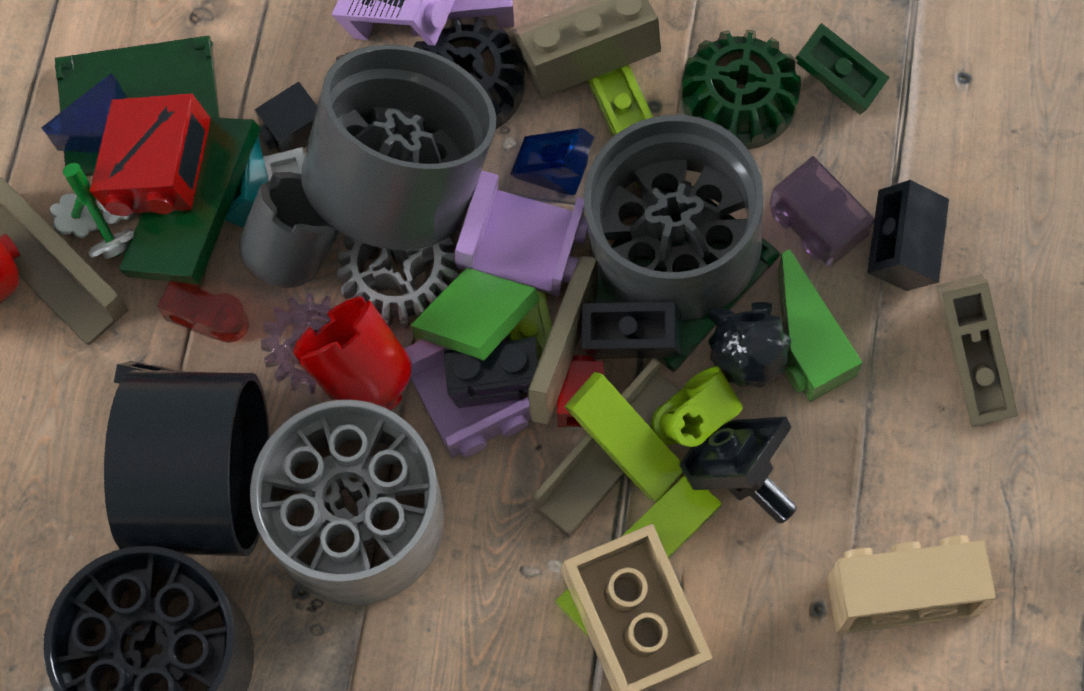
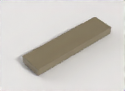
[528,256,598,424]

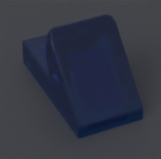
[510,128,594,195]

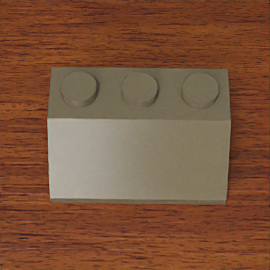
[508,0,661,98]

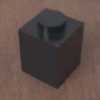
[254,81,317,153]

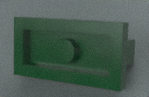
[795,23,890,115]

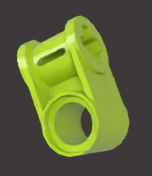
[651,366,743,447]

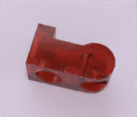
[157,281,249,343]

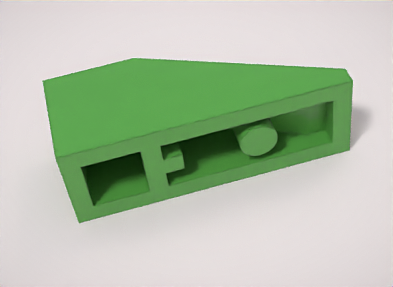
[778,249,863,402]

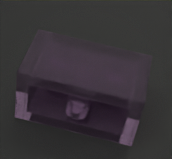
[769,156,875,268]

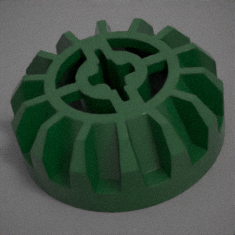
[681,29,801,149]

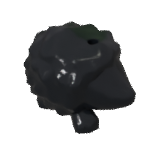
[708,302,791,388]

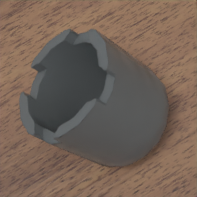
[239,172,340,288]

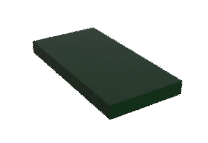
[119,117,261,284]

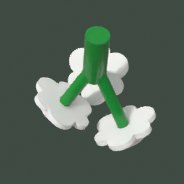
[50,163,134,259]

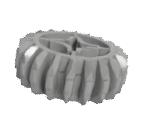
[336,236,458,328]

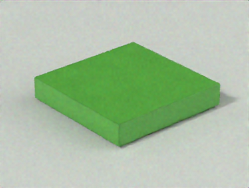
[410,267,540,360]

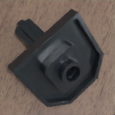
[679,417,797,524]

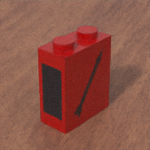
[90,94,211,216]

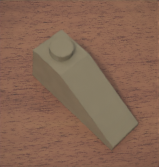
[936,275,1018,426]

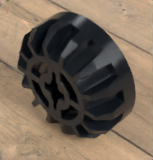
[413,18,525,129]

